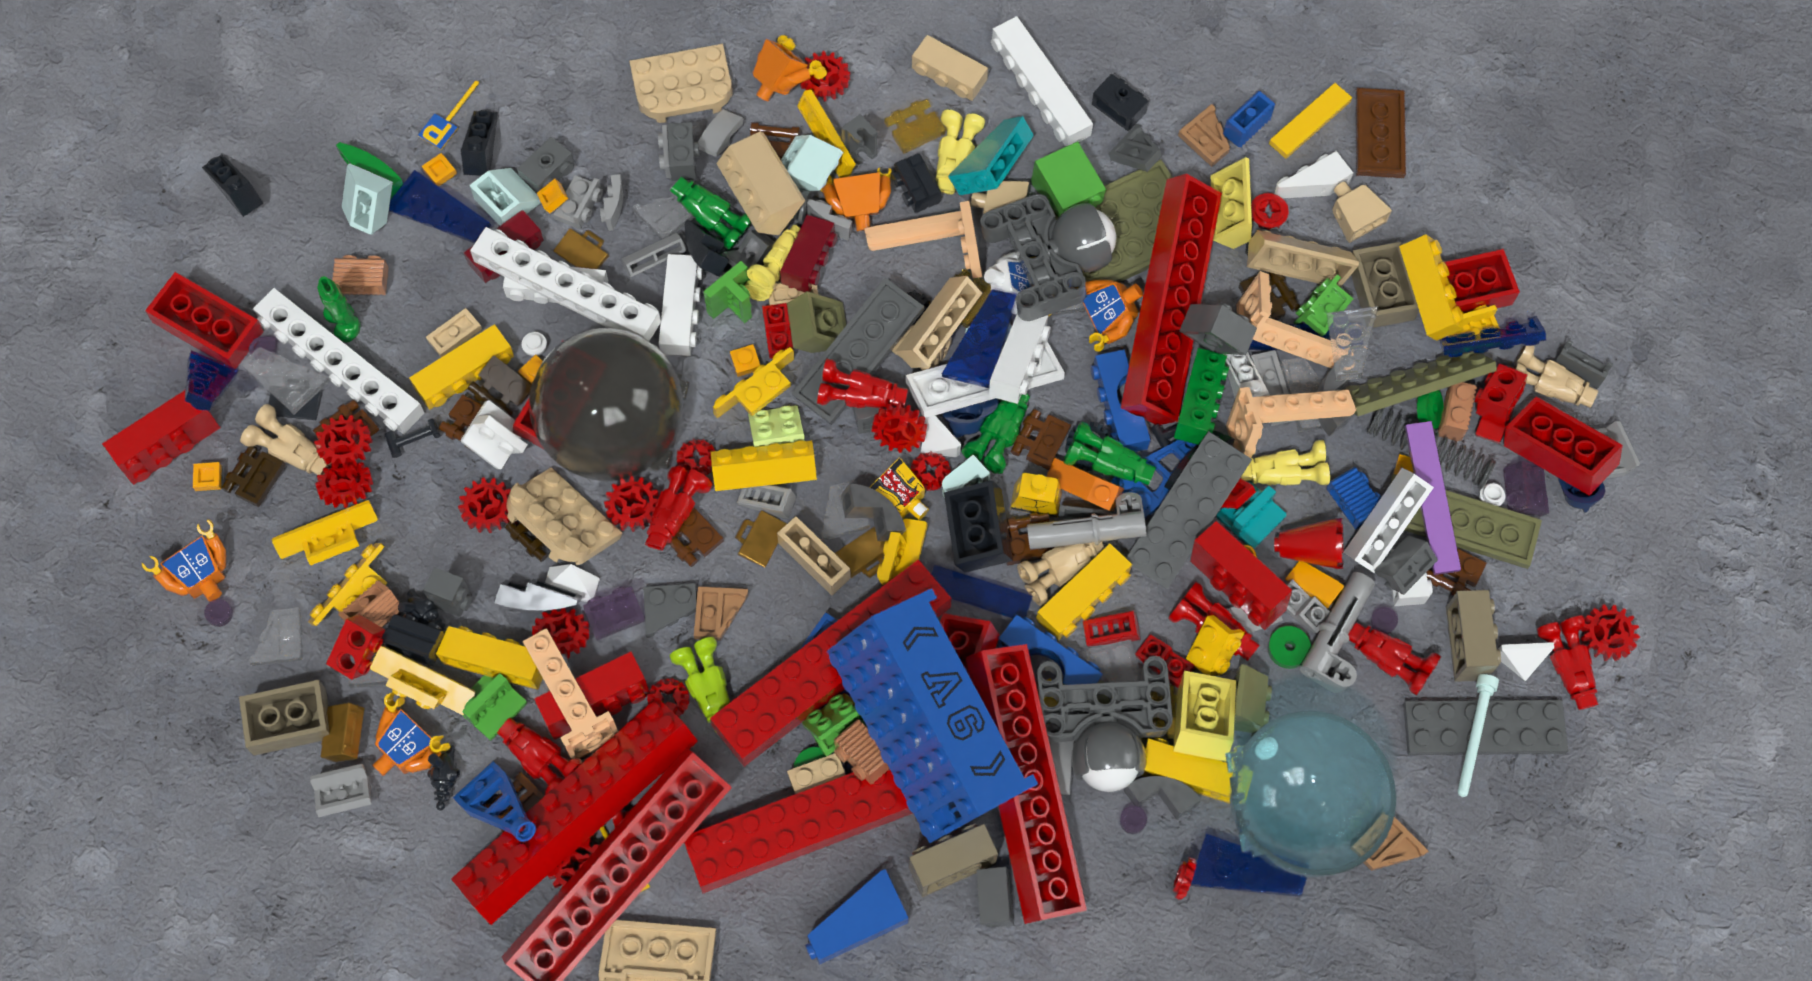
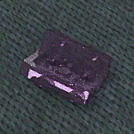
[1503,461,1549,516]
[583,586,645,640]

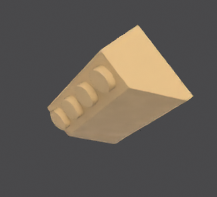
[716,132,805,235]
[1247,230,1359,287]

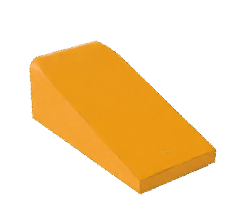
[1285,561,1344,609]

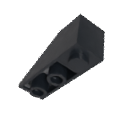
[461,110,498,176]
[202,154,264,217]

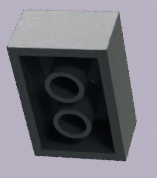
[944,480,1013,573]

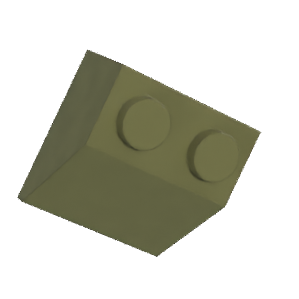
[787,291,846,353]
[1233,664,1272,733]

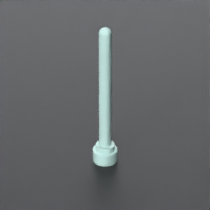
[1458,674,1499,797]

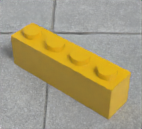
[1399,234,1464,341]
[409,324,514,410]
[711,440,817,491]
[1036,544,1132,641]
[436,626,543,690]
[1141,738,1251,807]

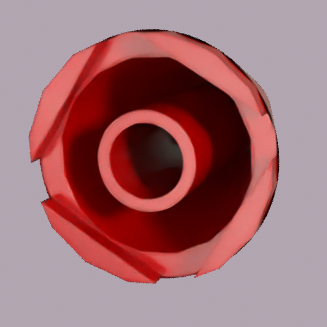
[1274,518,1344,569]

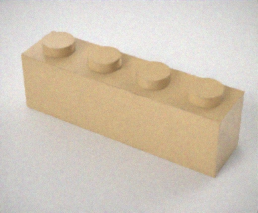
[896,276,982,368]

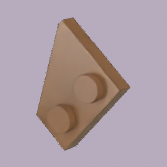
[1178,104,1230,167]
[694,587,748,641]
[1352,814,1428,871]

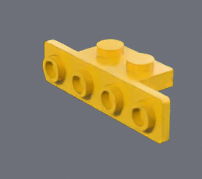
[713,347,794,418]
[272,500,378,566]
[877,519,928,586]
[308,543,387,626]
[370,646,476,715]

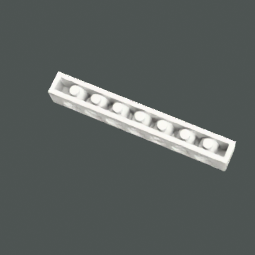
[470,227,661,346]
[253,288,424,435]

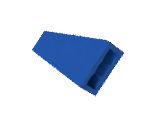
[805,869,909,965]

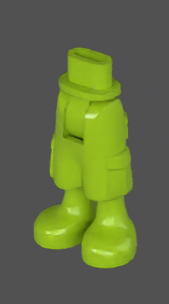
[669,637,730,733]

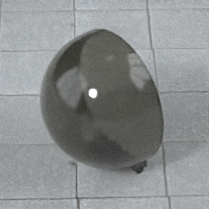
[529,328,690,481]

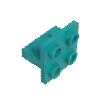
[1216,482,1287,549]

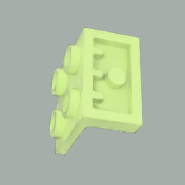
[748,405,805,447]

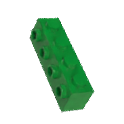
[1174,348,1229,445]

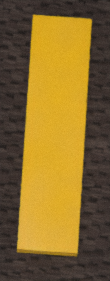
[1269,83,1352,159]
[797,89,856,178]

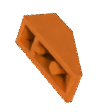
[1046,458,1124,512]

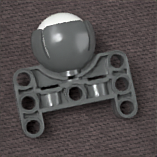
[980,194,1116,321]
[1035,656,1173,792]

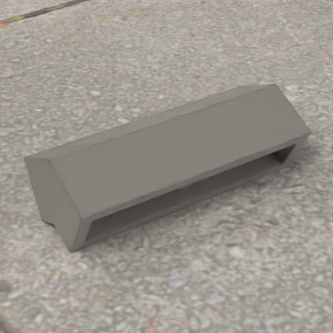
[622,233,686,277]

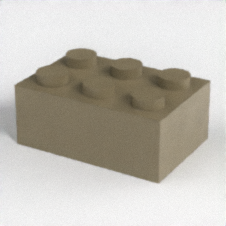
[1351,242,1419,329]
[1446,590,1501,682]
[239,680,330,756]
[909,824,998,898]

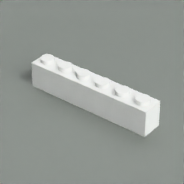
[991,16,1093,147]

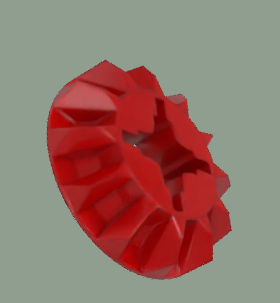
[1251,193,1289,230]
[676,438,715,476]
[910,451,951,491]
[647,678,690,717]
[1172,857,1196,900]

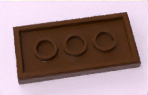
[1355,88,1406,178]

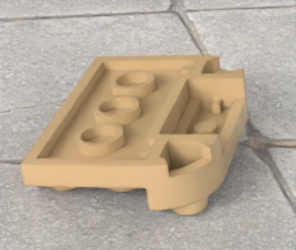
[630,44,732,123]
[507,468,622,565]
[599,920,716,981]

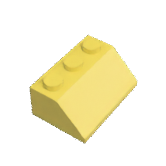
[1211,157,1252,249]

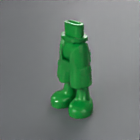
[670,176,752,251]
[317,276,361,343]
[961,393,1030,474]
[1063,421,1156,485]

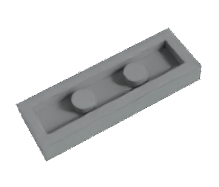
[1251,350,1295,426]

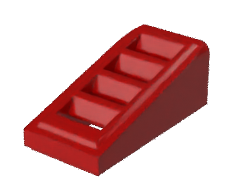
[1083,611,1141,647]

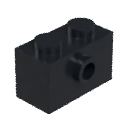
[1092,73,1149,132]

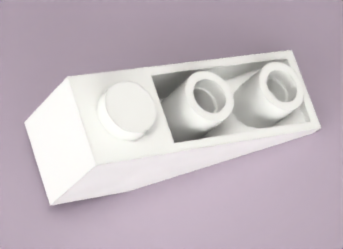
[1274,151,1353,198]
[1224,352,1270,399]

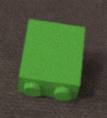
[1031,141,1106,217]

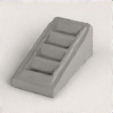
[737,485,796,519]

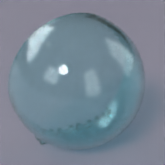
[1225,711,1396,878]

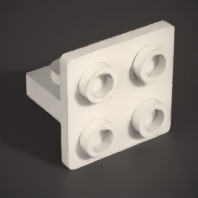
[461,401,527,469]

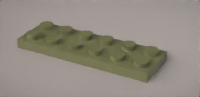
[1344,348,1497,416]
[1389,474,1542,569]

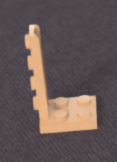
[864,201,982,279]
[1236,271,1354,368]
[1226,387,1356,458]
[523,628,618,759]

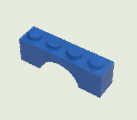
[1090,350,1150,452]
[997,615,1103,685]

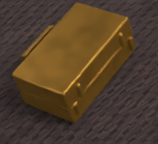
[553,228,609,269]
[735,510,787,567]
[835,527,885,578]
[321,703,364,762]

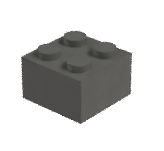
[1180,302,1257,355]

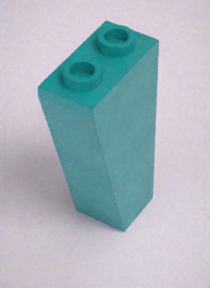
[948,116,1034,196]

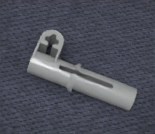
[1027,492,1146,550]
[1300,572,1375,693]

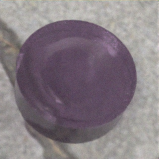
[204,599,233,627]
[1370,607,1398,634]
[1120,806,1147,834]

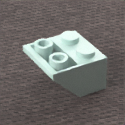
[781,135,843,192]
[342,164,393,235]
[469,168,541,226]

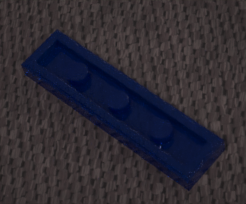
[931,565,1033,619]

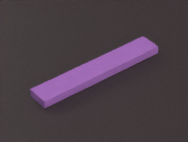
[1405,421,1461,575]

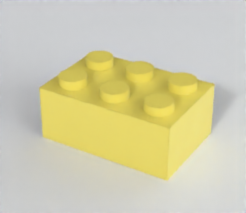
[1173,671,1236,761]

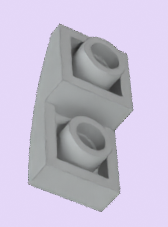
[698,109,743,157]
[600,174,623,231]
[807,199,852,241]
[1285,579,1330,633]
[1049,740,1074,795]

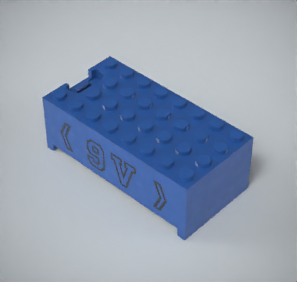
[827,588,1038,843]

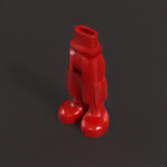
[817,358,908,408]
[645,466,713,551]
[1168,581,1260,661]
[1536,615,1599,710]
[1348,622,1442,695]
[497,718,583,795]

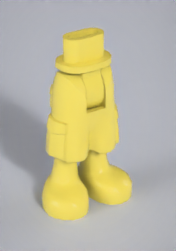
[935,110,985,195]
[744,225,800,301]
[1241,440,1330,486]

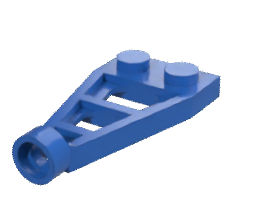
[1111,440,1197,520]
[453,761,536,842]

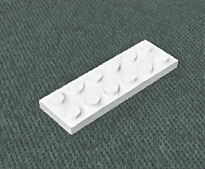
[906,340,1065,418]

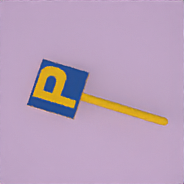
[418,80,479,150]

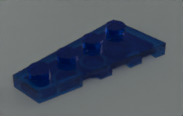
[388,170,491,243]
[941,289,1016,388]
[1440,316,1546,357]
[185,350,239,411]
[1190,834,1309,897]

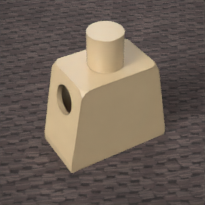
[970,181,1029,220]
[1332,182,1392,243]

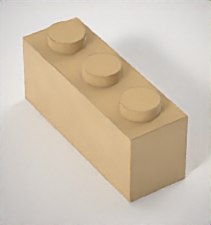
[912,35,988,101]
[777,517,850,595]

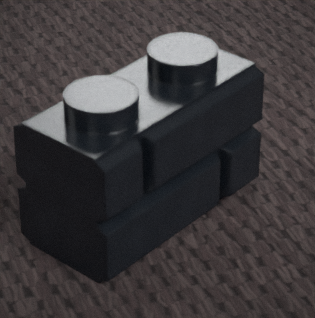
[891,153,941,213]
[382,614,444,666]

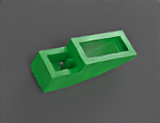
[336,142,406,201]

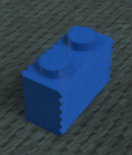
[1223,91,1275,147]
[1326,467,1381,530]

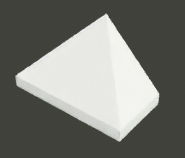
[921,415,961,457]
[545,564,600,603]
[1498,642,1554,681]

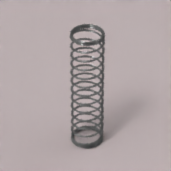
[1367,408,1496,489]

